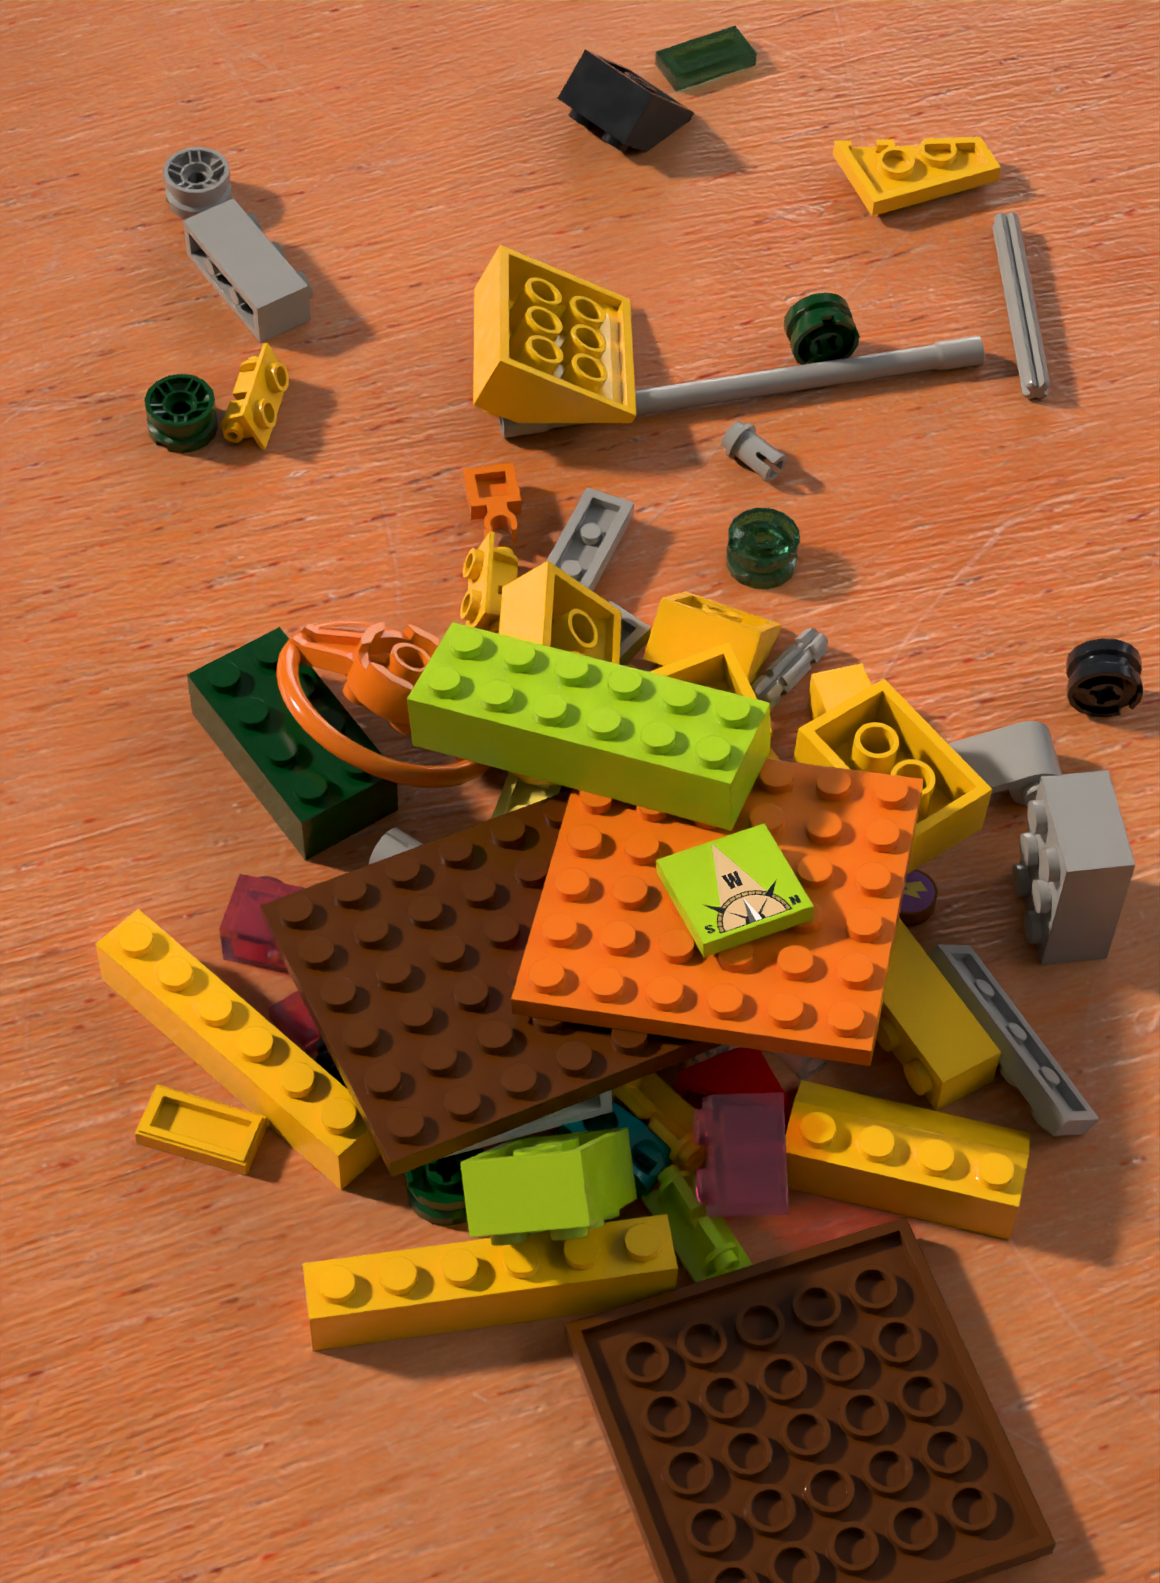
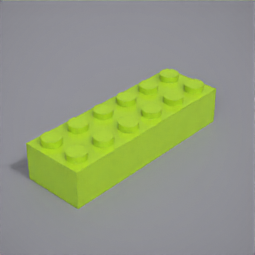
[407,622,770,831]

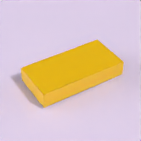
[135,1084,268,1176]

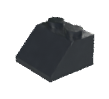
[557,49,695,153]

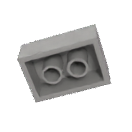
[1012,770,1135,965]

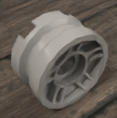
[163,147,232,219]

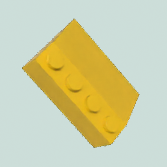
[473,245,636,423]

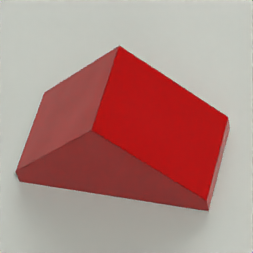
[676,1047,793,1144]

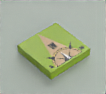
[656,823,814,958]

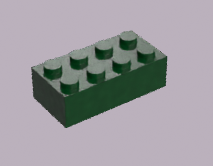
[187,627,398,861]

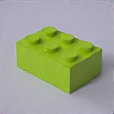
[460,1127,637,1246]

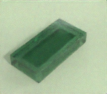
[655,26,757,92]

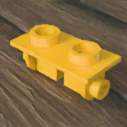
[221,343,289,450]
[460,531,519,634]
[611,1072,724,1173]

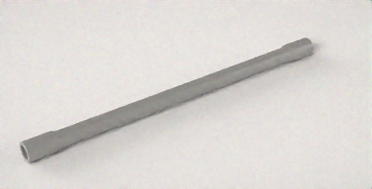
[499,335,985,438]

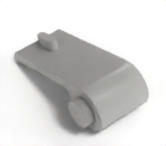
[948,721,1062,806]

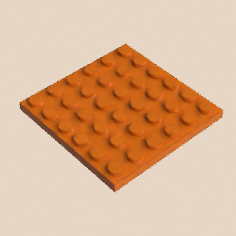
[511,759,923,1066]

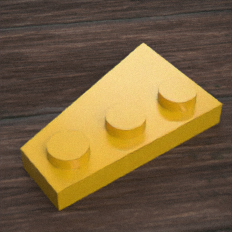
[833,137,1001,216]

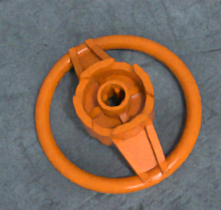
[276,620,491,788]

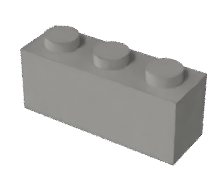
[183,198,313,343]

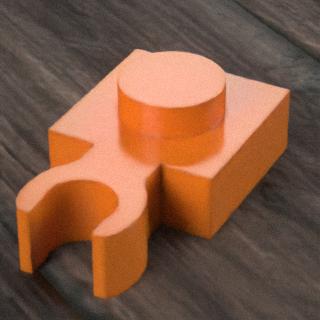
[463,462,522,543]

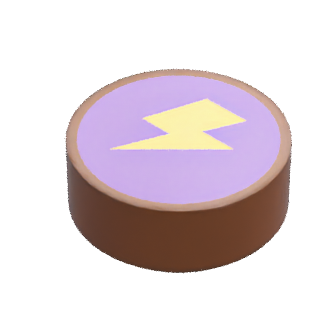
[899,869,938,925]

